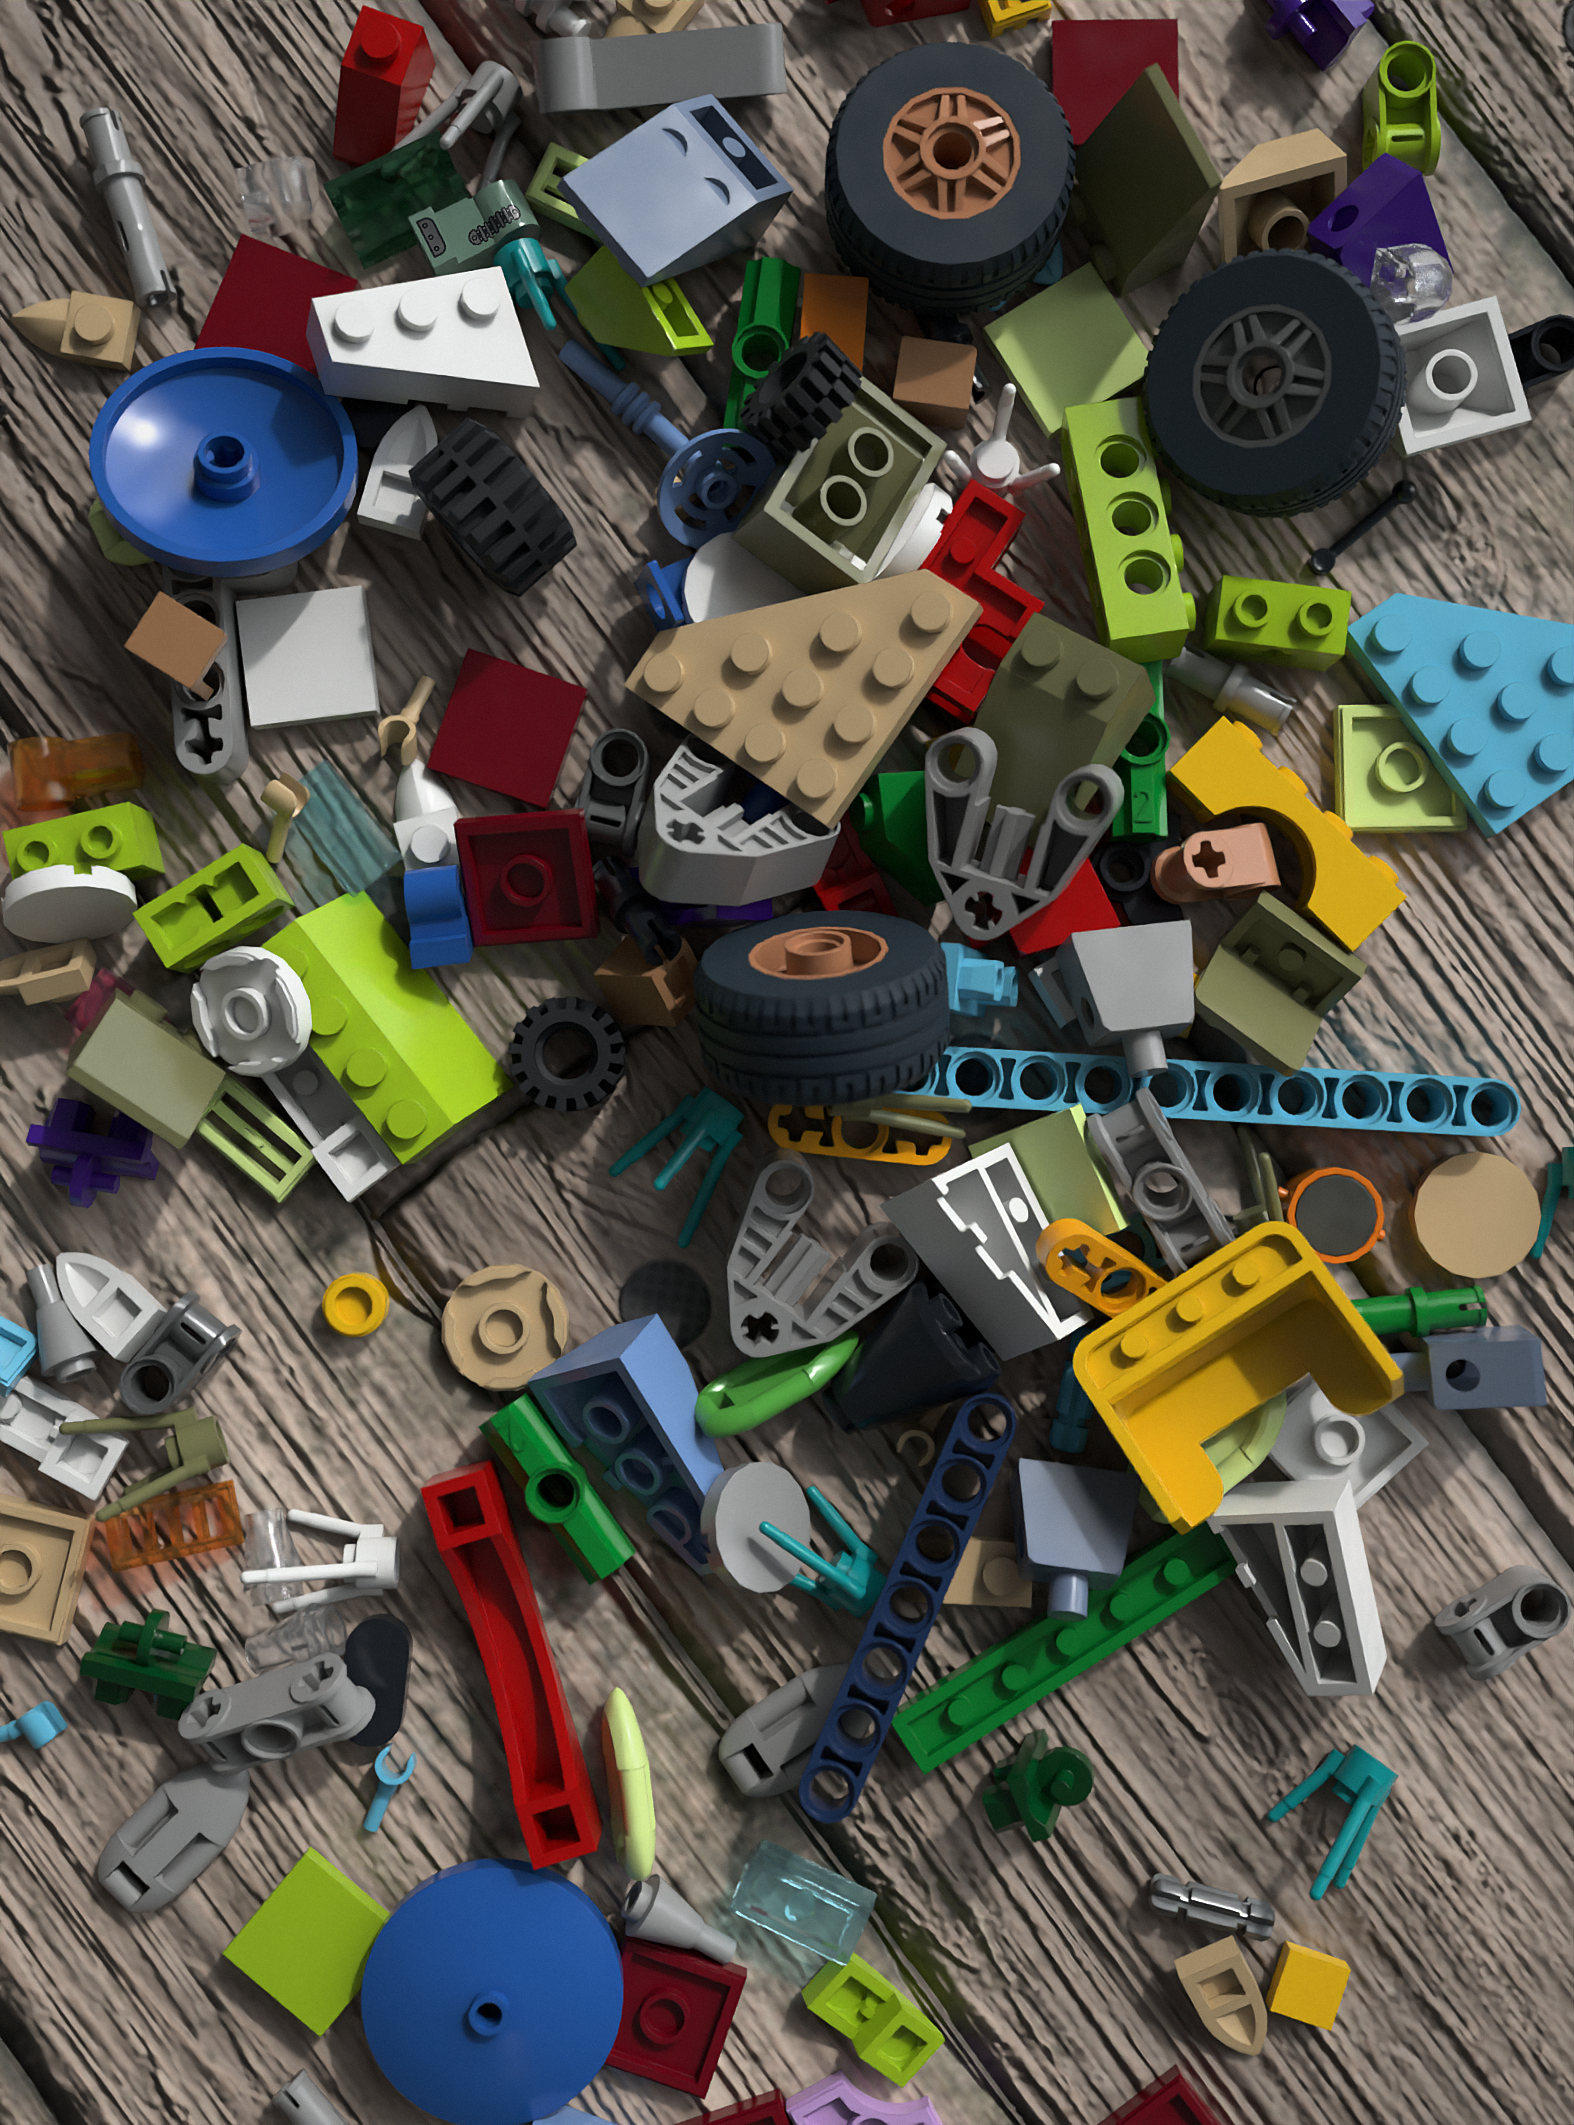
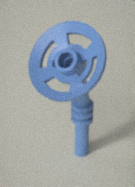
[558,338,776,549]

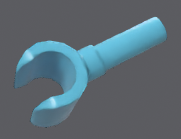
[0,1701,68,1750]
[363,1743,417,1832]

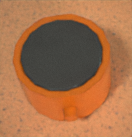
[1277,1166,1385,1264]

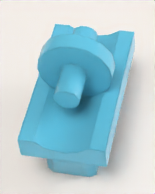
[941,942,1020,1018]

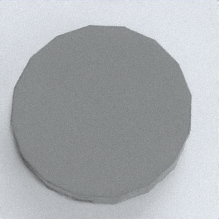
[700,1462,811,1593]

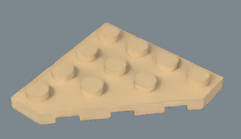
[624,569,984,830]

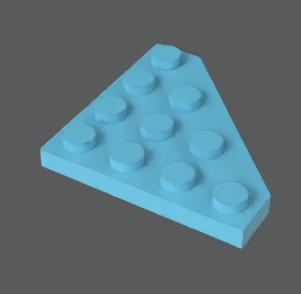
[1345,593,1574,839]

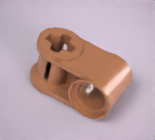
[1150,823,1281,905]

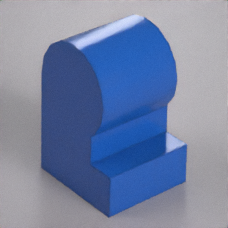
[404,864,475,969]

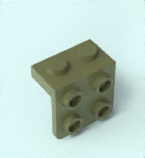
[1194,889,1367,1077]

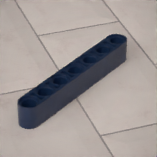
[798,1390,1017,1823]

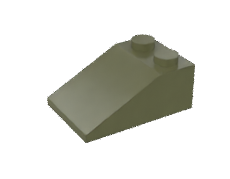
[1065,63,1223,299]
[731,376,948,596]
[954,612,1157,851]

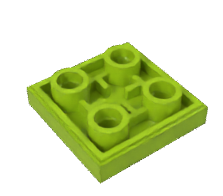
[222,1846,390,2037]

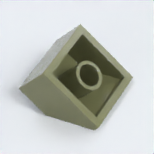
[66,987,226,1150]

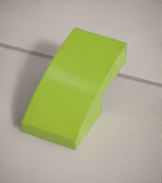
[801,1945,945,2088]

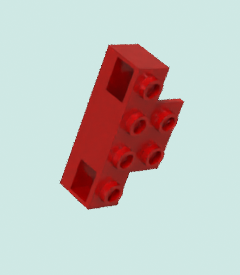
[916,479,1045,726]

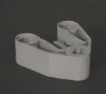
[925,727,1124,940]
[638,733,840,906]
[726,1148,919,1357]

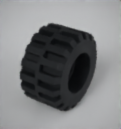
[409,418,577,598]

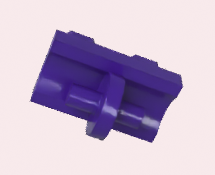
[1265,0,1374,71]
[25,1098,160,1208]

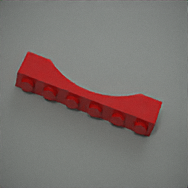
[420,1457,604,1870]

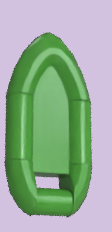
[694,1329,859,1438]

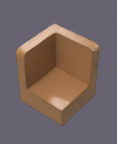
[892,336,977,430]
[124,591,228,701]
[593,936,698,1027]

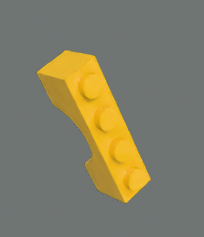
[1166,715,1407,953]

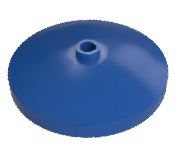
[89,347,359,577]
[361,1858,624,2125]

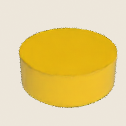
[322,1272,390,1338]

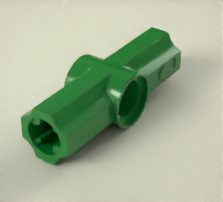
[723,256,801,463]
[1109,660,1171,845]
[479,1393,636,1586]

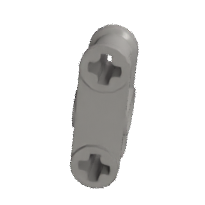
[1086,1086,1235,1277]
[178,1652,375,1777]

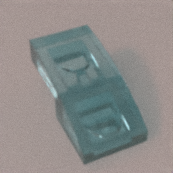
[293,759,404,898]

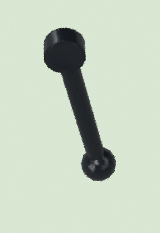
[1308,480,1417,576]

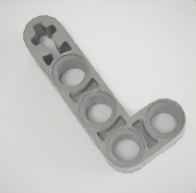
[530,23,787,116]
[162,561,298,784]

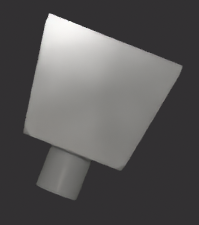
[1055,920,1194,1078]

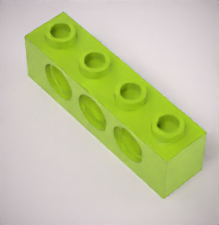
[1059,396,1196,664]

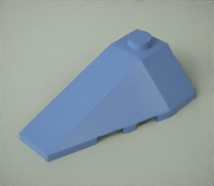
[527,1313,724,1576]

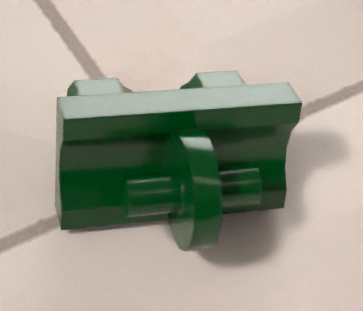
[79,1608,217,1721]
[981,1728,1095,1843]

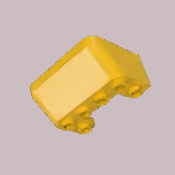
[1073,1221,1404,1535]

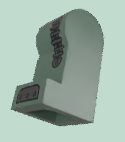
[408,179,541,277]

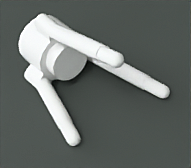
[943,384,1060,497]
[239,1509,400,1614]

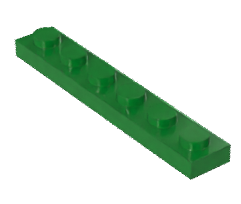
[891,1521,1238,1775]

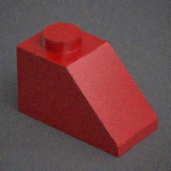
[332,5,436,180]

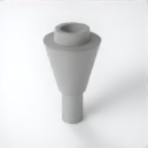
[25,1264,105,1384]
[621,1874,737,1965]

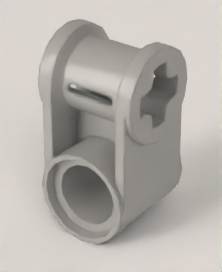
[1434,1565,1571,1681]

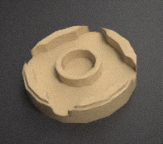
[1408,1151,1541,1279]
[442,1264,569,1391]

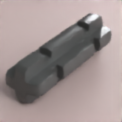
[1147,1873,1275,1942]

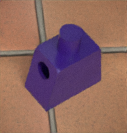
[1306,152,1454,311]

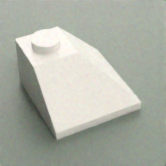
[1389,296,1532,458]

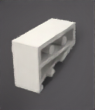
[306,266,540,419]
[879,1142,1095,1361]
[1206,1478,1387,1696]

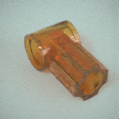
[7,731,145,812]

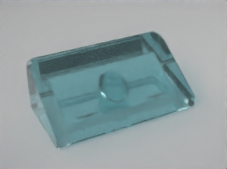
[728,1839,877,1967]

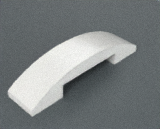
[262,1043,401,1202]
[0,1373,130,1500]

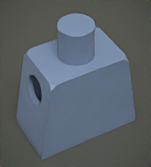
[1389,1325,1547,1410]
[1009,1458,1142,1621]

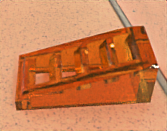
[103,1479,245,1573]

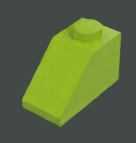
[564,244,714,357]

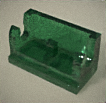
[323,129,470,270]

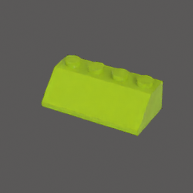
[260,887,516,1165]

